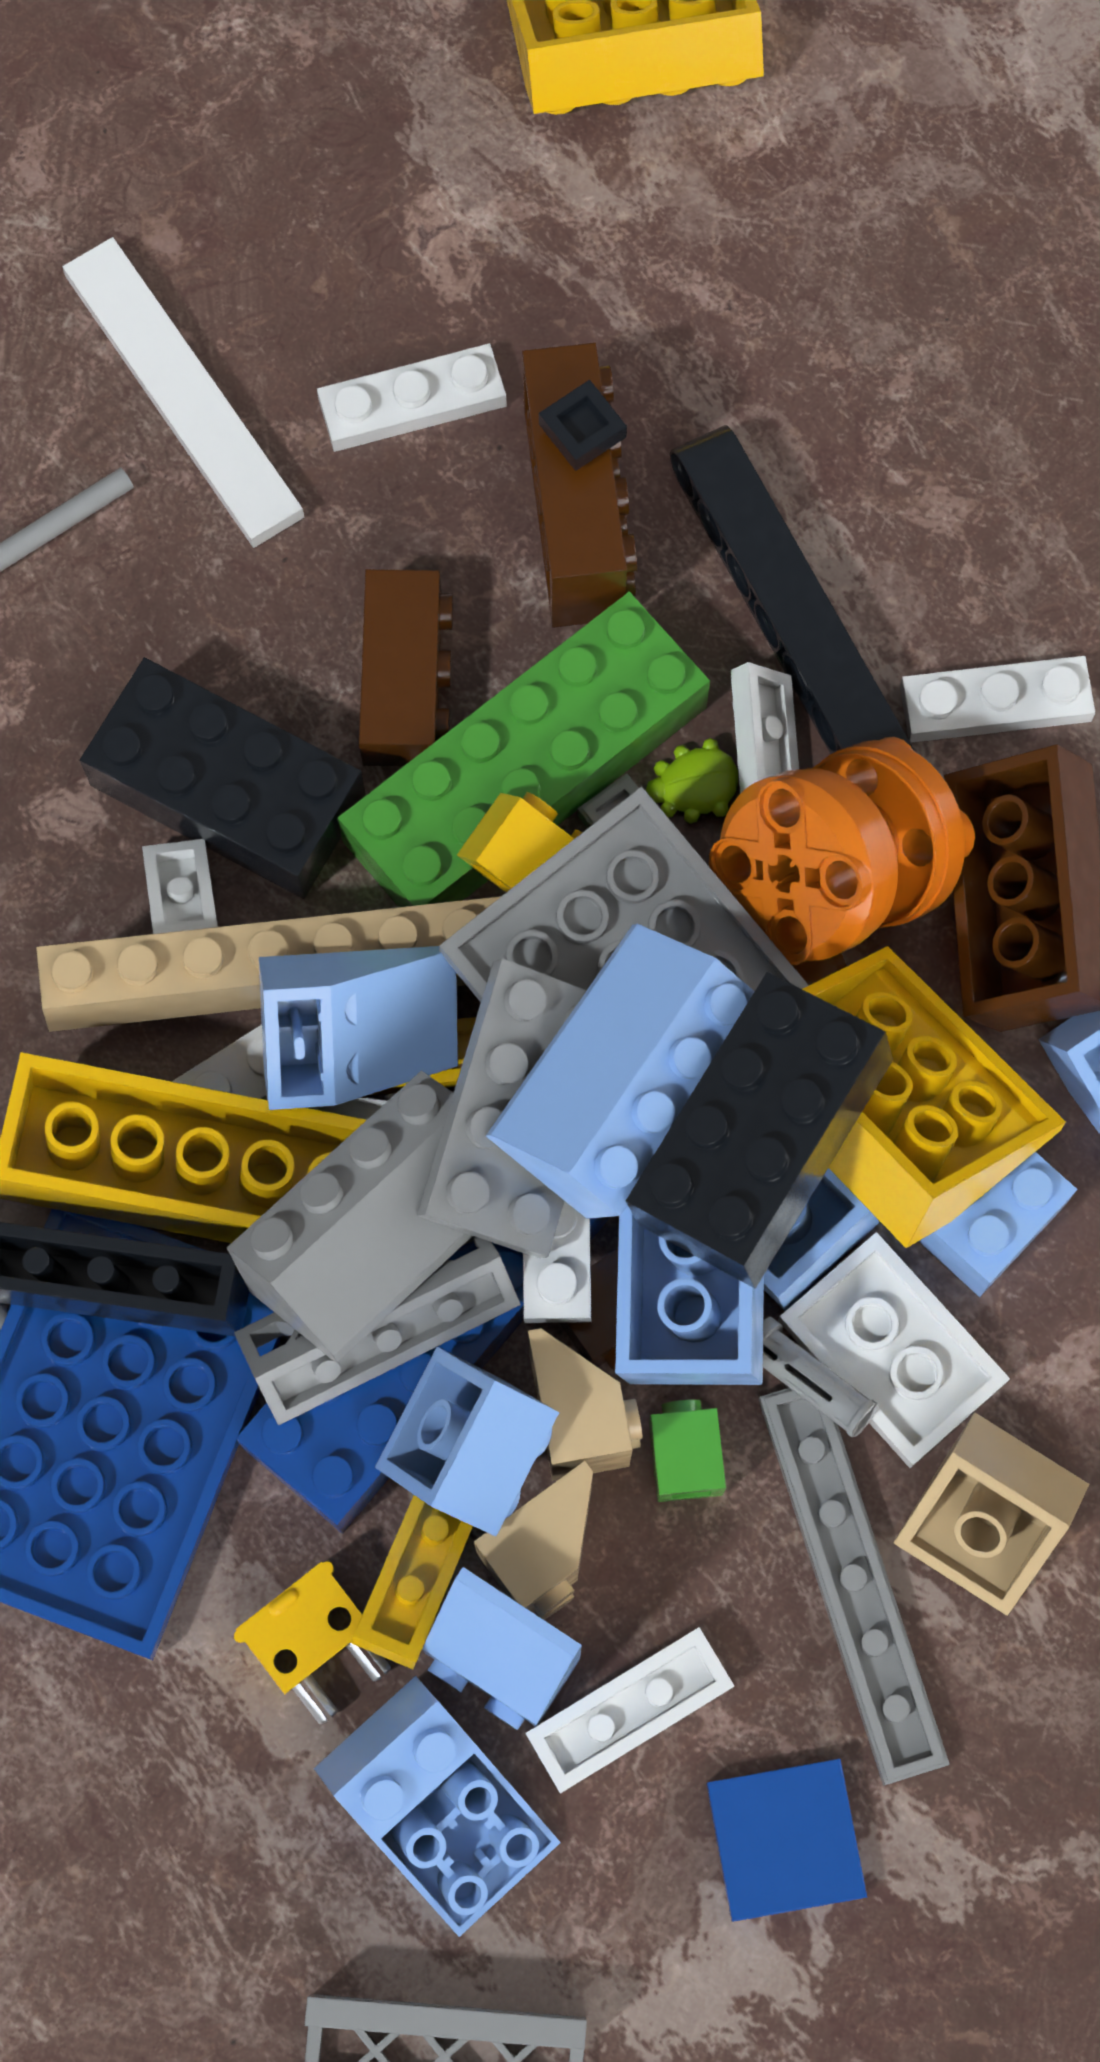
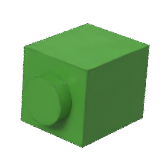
[649,1399,726,1502]

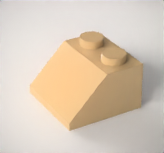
[528,1328,643,1481]
[894,1412,1089,1616]
[474,1461,593,1620]

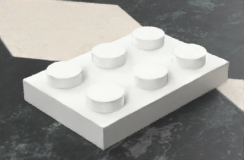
[778,1232,1010,1468]

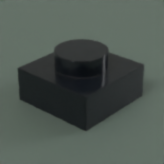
[539,380,627,471]

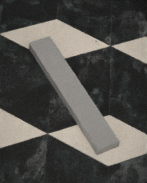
[759,1388,950,1786]

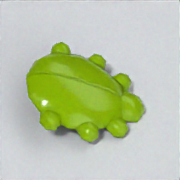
[646,738,739,824]

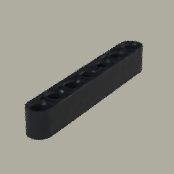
[670,425,914,754]

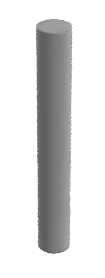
[0,467,134,572]

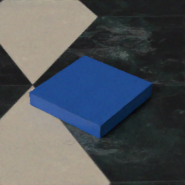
[706,1759,867,1922]

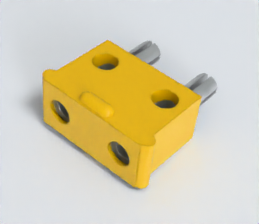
[234,1561,391,1724]

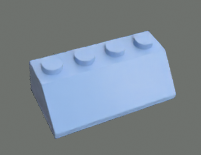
[486,924,755,1219]

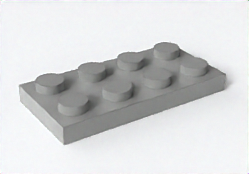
[417,958,587,1258]

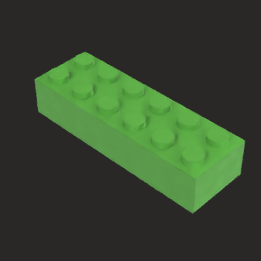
[338,592,710,907]

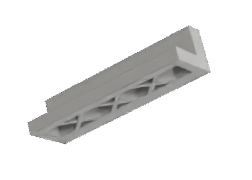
[234,1236,521,1425]
[304,1994,587,2062]

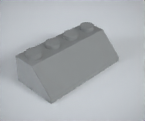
[227,1070,473,1363]

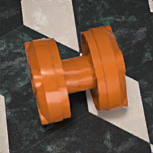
[709,737,975,965]

